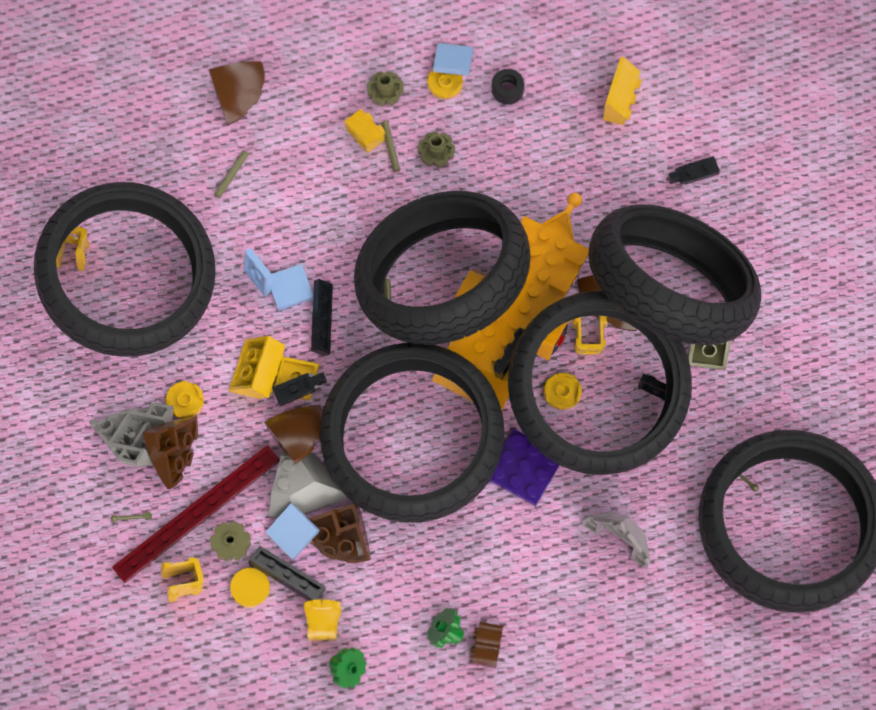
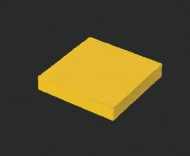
[273,357,319,401]

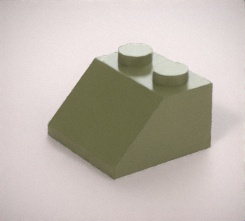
[688,341,731,370]

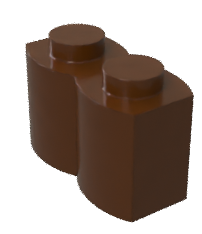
[469,622,503,668]

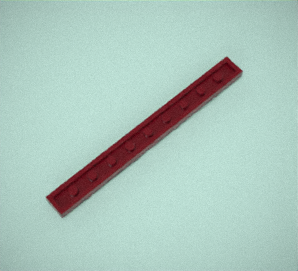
[112,445,280,584]

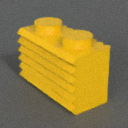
[344,109,385,153]

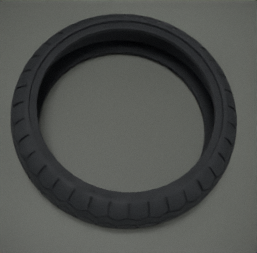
[34,182,216,357]
[354,191,531,345]
[588,204,762,345]
[508,291,692,475]
[320,343,504,523]
[698,430,876,613]

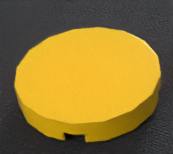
[427,69,463,99]
[544,373,582,410]
[165,381,204,419]
[230,568,270,608]

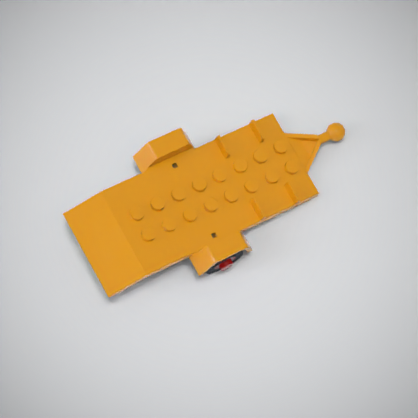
[432,192,589,410]

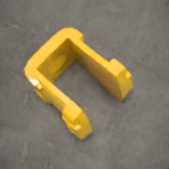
[56,226,89,271]
[572,316,607,355]
[160,557,204,603]
[304,600,342,641]

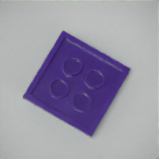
[490,428,560,506]

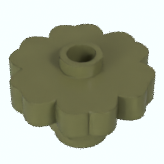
[367,71,404,106]
[418,131,455,168]
[210,521,251,562]

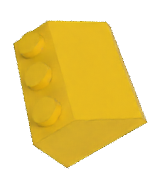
[603,57,642,126]
[228,336,285,399]

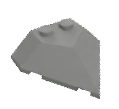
[89,403,174,467]
[268,451,348,518]
[582,512,651,569]

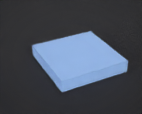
[433,43,473,76]
[243,248,272,296]
[271,264,313,311]
[265,503,320,560]

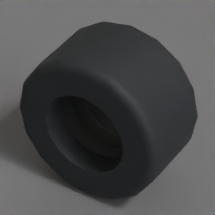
[492,69,524,105]

